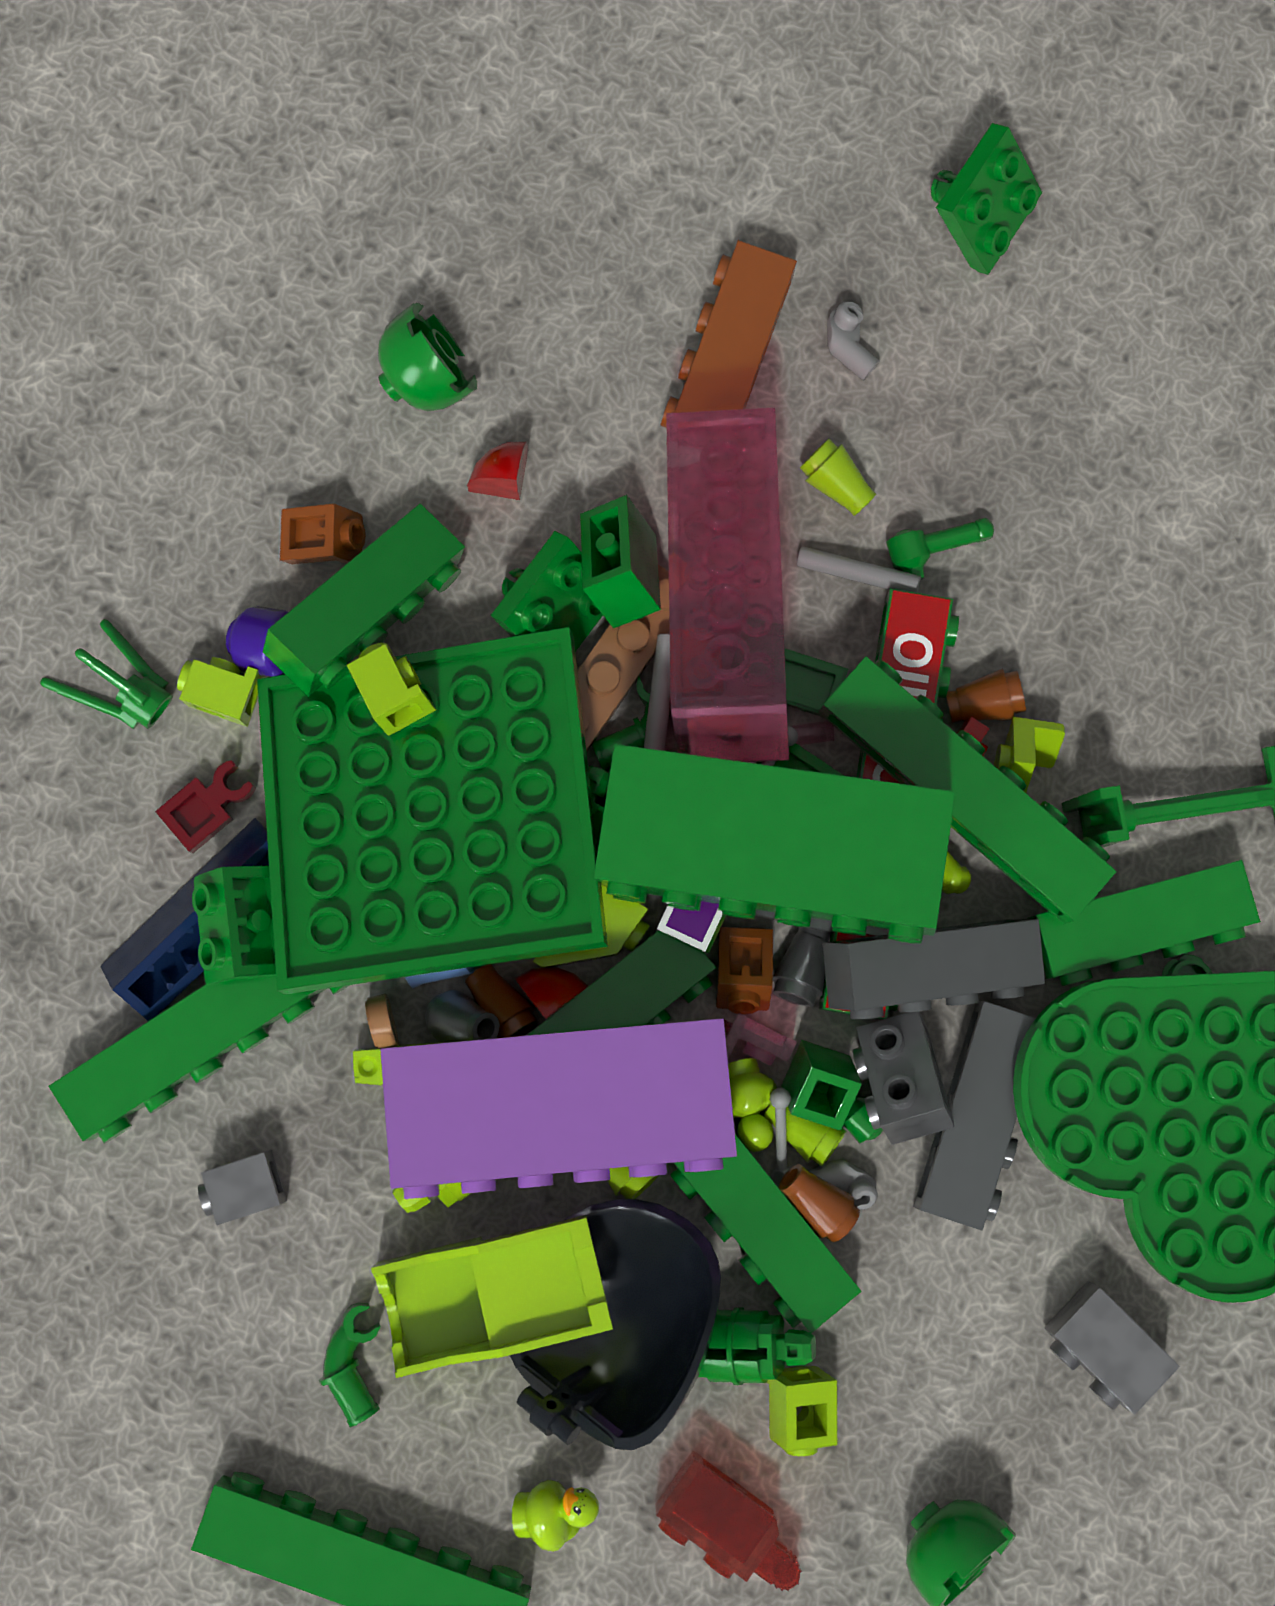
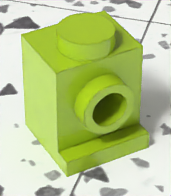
[347,643,436,736]
[177,657,265,727]
[767,1366,837,1456]

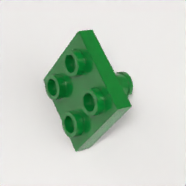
[931,123,1042,275]
[491,531,603,652]

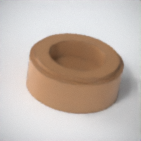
[365,993,399,1049]

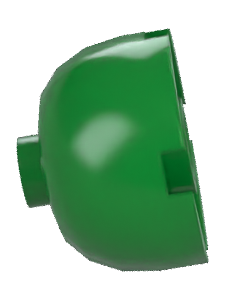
[378,303,477,411]
[906,1500,1016,1606]

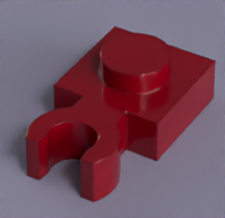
[155,760,256,854]

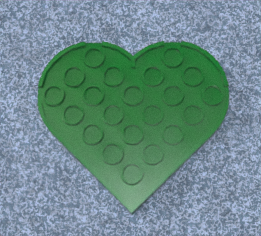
[1013,970,1275,1303]

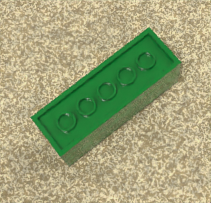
[593,744,956,944]

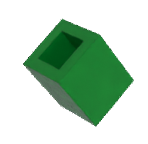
[781,1040,862,1131]

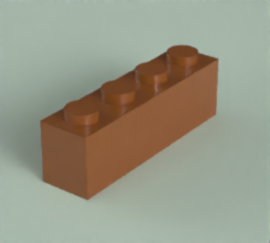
[661,240,797,465]

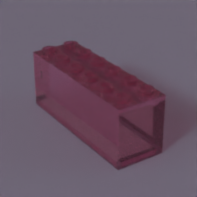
[666,408,789,762]

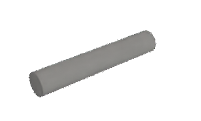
[797,546,921,593]
[643,634,679,751]

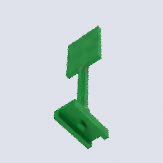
[1061,746,1275,848]

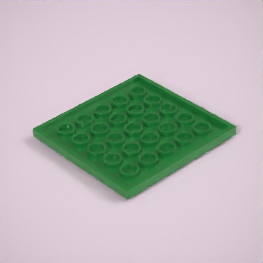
[257,627,608,995]

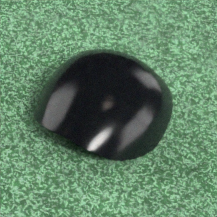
[510,1199,721,1450]

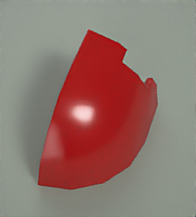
[467,441,529,500]
[514,967,588,1020]

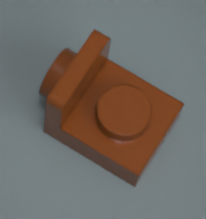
[280,503,366,565]
[716,927,773,1014]

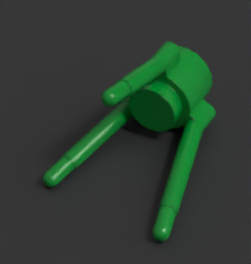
[40,619,173,729]

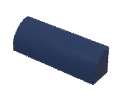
[100,818,269,1021]

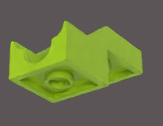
[371,1215,613,1378]

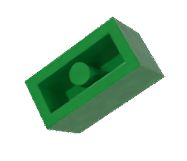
[580,495,661,629]

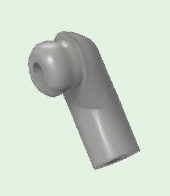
[827,301,880,381]
[808,1159,878,1210]

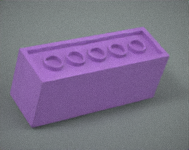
[380,1018,737,1199]

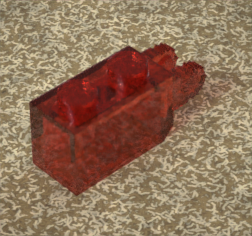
[655,1451,802,1591]

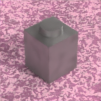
[198,1150,287,1225]

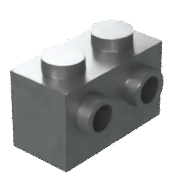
[853,1011,955,1145]
[1044,1281,1180,1415]

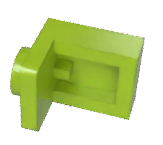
[994,717,1065,793]

